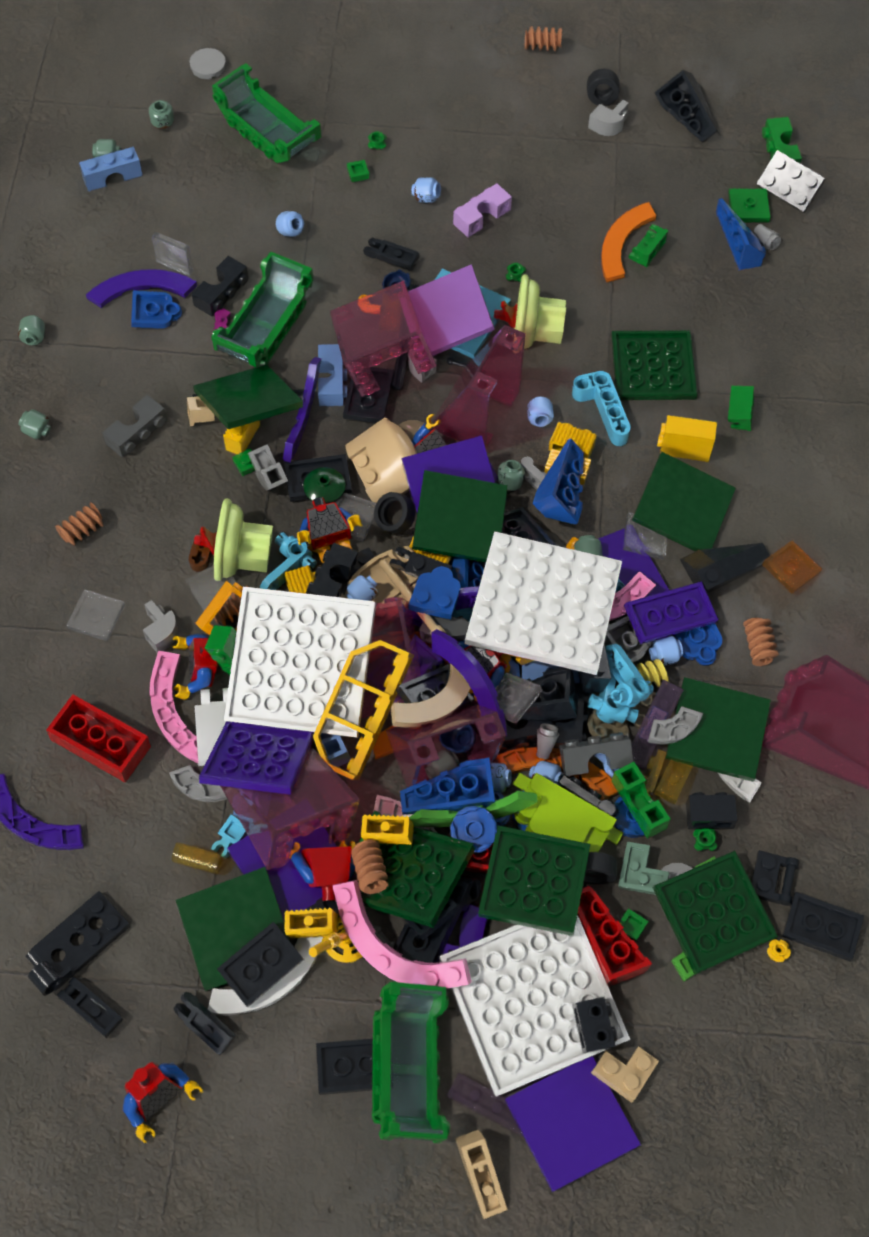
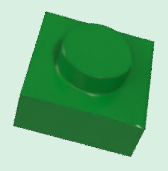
[346,160,369,182]
[232,448,255,476]
[620,908,648,943]

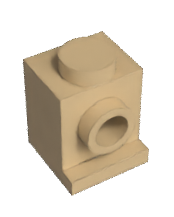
[187,397,215,426]

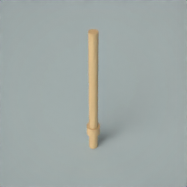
[379,559,446,634]

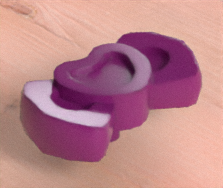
[213,309,231,331]

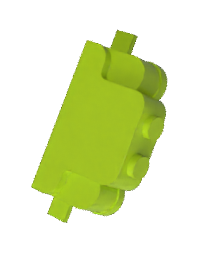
[513,773,623,852]

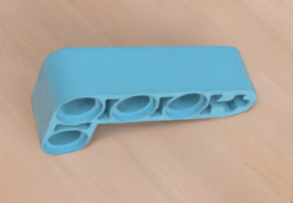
[572,371,631,446]

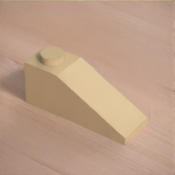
[455,1129,507,1219]

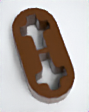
[188,533,212,572]

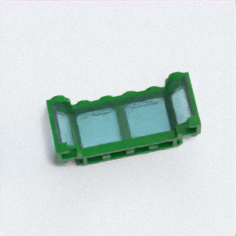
[212,63,321,163]
[211,251,313,367]
[372,982,450,1144]

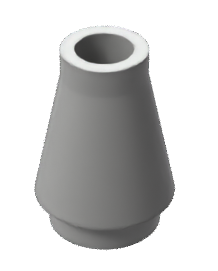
[754,224,781,250]
[536,724,559,759]

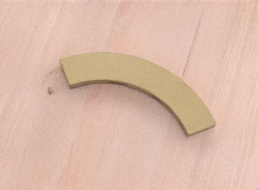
[391,663,471,727]

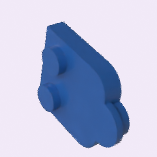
[131,291,182,329]
[408,566,461,620]
[672,623,723,666]

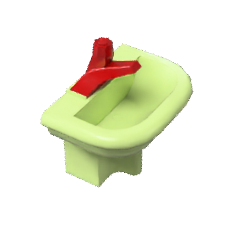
[494,274,566,352]
[194,498,273,581]

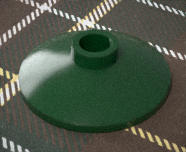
[303,467,345,504]

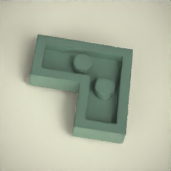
[618,842,670,895]

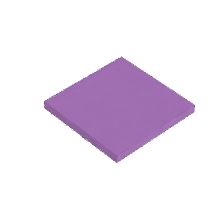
[399,264,495,361]

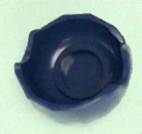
[382,269,412,299]
[439,719,476,754]

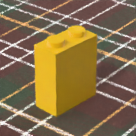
[657,415,717,462]

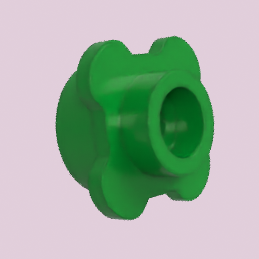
[368,131,386,149]
[506,263,526,282]
[693,829,717,851]

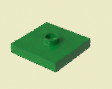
[728,189,770,222]

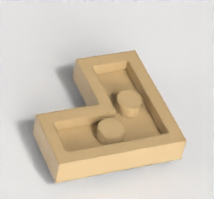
[591,1047,659,1103]

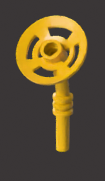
[309,917,363,963]

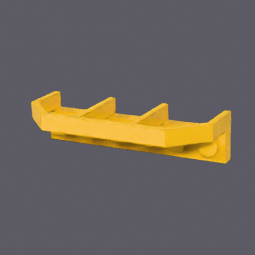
[313,640,414,780]

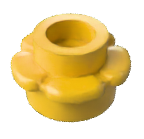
[767,939,791,962]

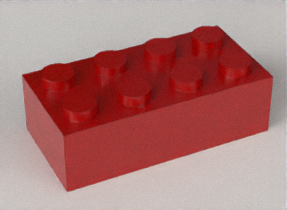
[46,694,151,783]

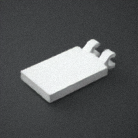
[195,688,228,766]

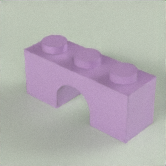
[453,183,512,238]

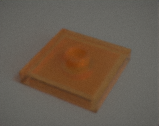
[762,540,822,594]

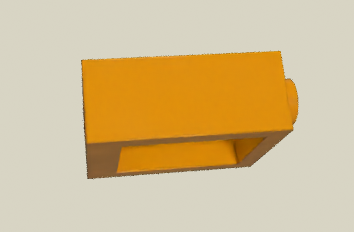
[195,581,243,635]

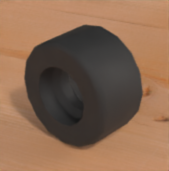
[587,68,620,106]

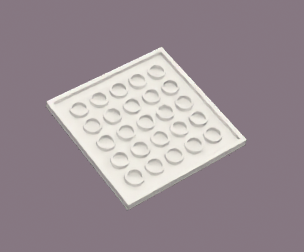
[464,532,622,675]
[224,587,376,738]
[439,915,630,1097]

